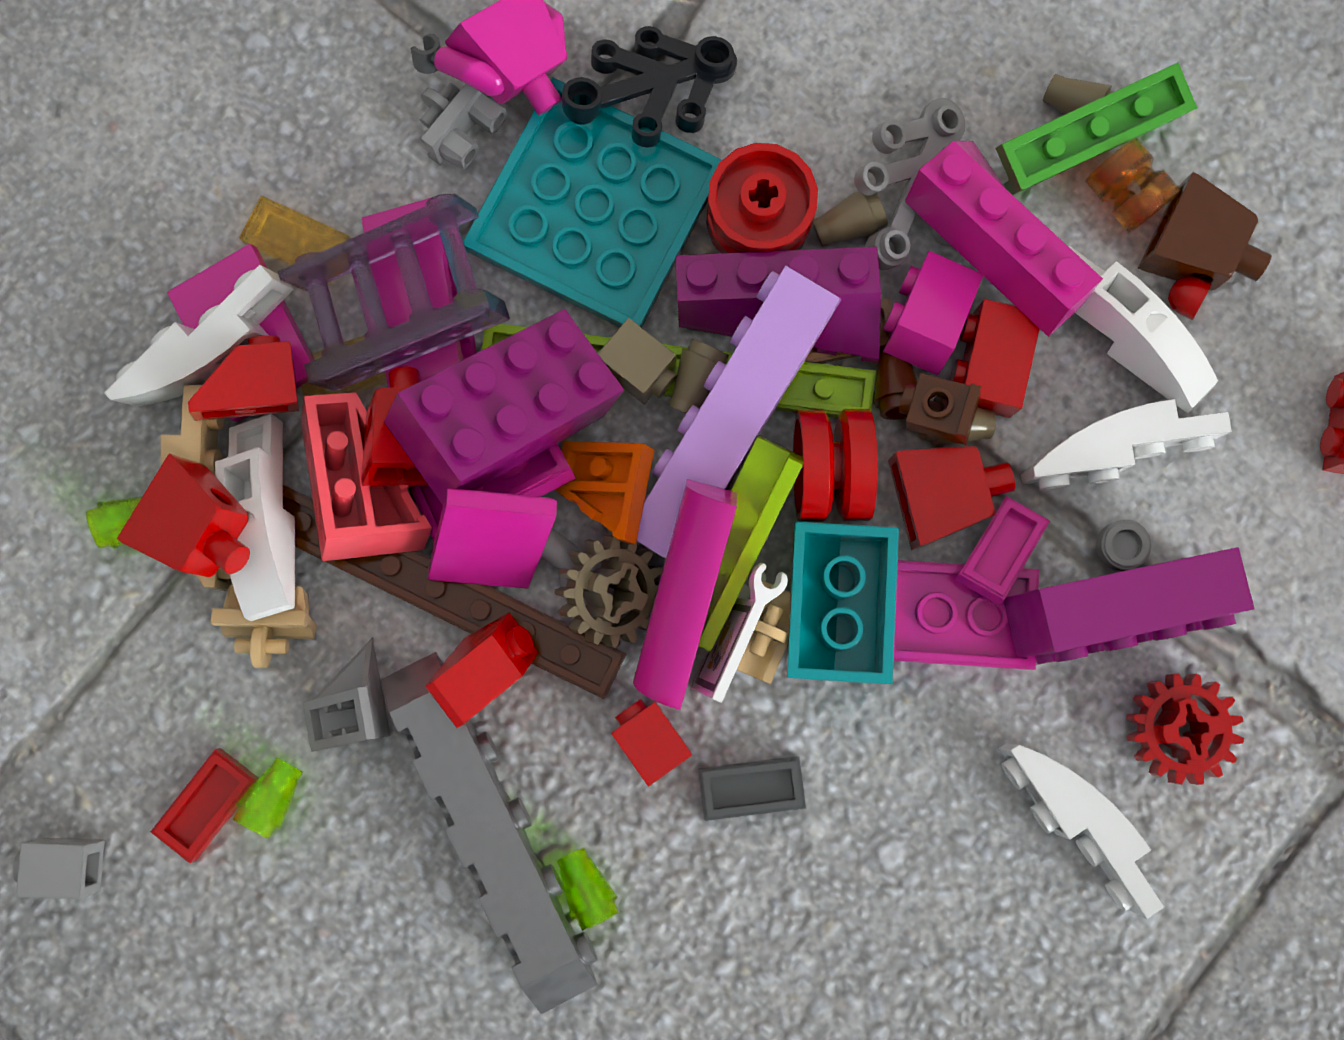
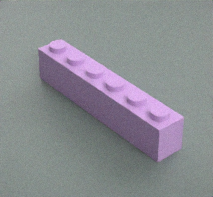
[637,265,841,559]

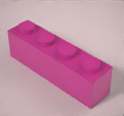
[905,141,1103,337]

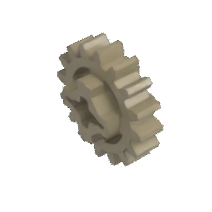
[555,535,662,647]

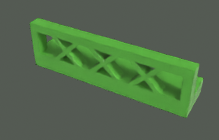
[995,62,1197,195]

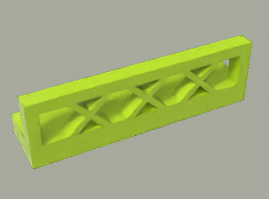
[698,435,804,652]

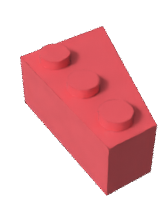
[301,392,432,561]

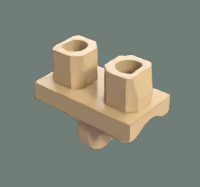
[737,580,791,684]
[210,585,317,668]

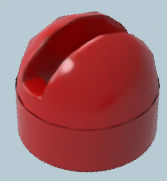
[1168,276,1212,320]

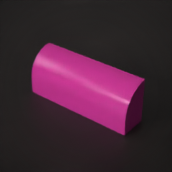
[362,197,477,388]
[633,479,737,710]

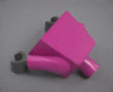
[410,0,567,116]

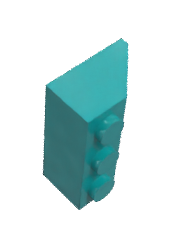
[787,522,899,685]

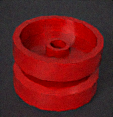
[706,143,818,253]
[793,409,878,522]

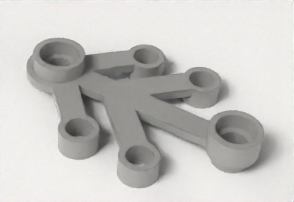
[854,98,965,270]

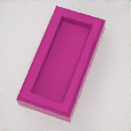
[956,496,1050,606]

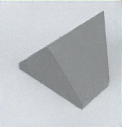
[303,637,390,752]

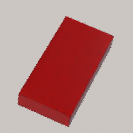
[150,748,260,863]

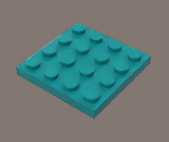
[462,77,722,328]

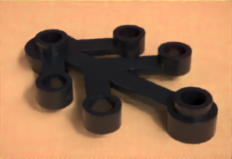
[562,26,737,148]

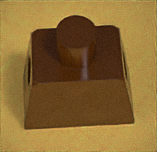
[1138,172,1272,290]

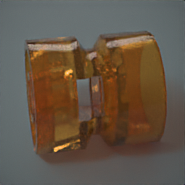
[1085,138,1181,233]

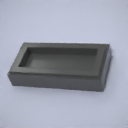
[698,756,806,821]

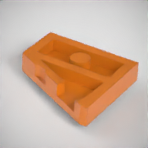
[555,441,655,545]

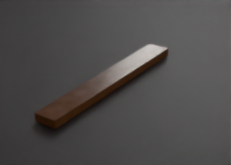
[283,485,627,700]

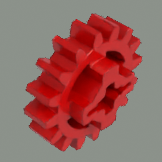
[1126,674,1244,785]

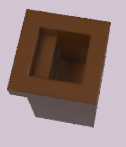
[899,373,981,445]

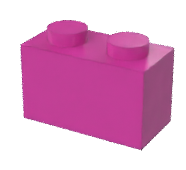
[883,251,983,376]

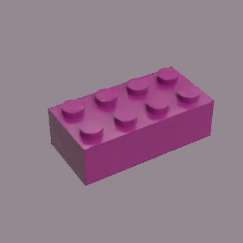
[384,309,624,505]
[1004,547,1255,665]

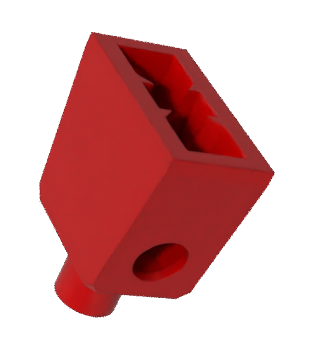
[361,366,429,486]
[888,446,1015,550]
[116,453,250,578]

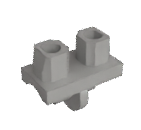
[420,83,507,170]

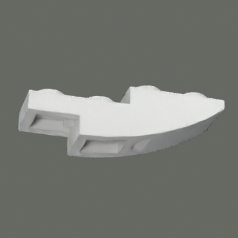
[1069,246,1218,414]
[104,265,294,406]
[1021,399,1232,490]
[215,414,295,621]
[999,743,1164,919]

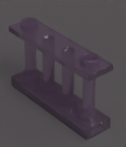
[278,193,510,391]

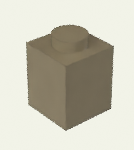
[598,317,677,405]

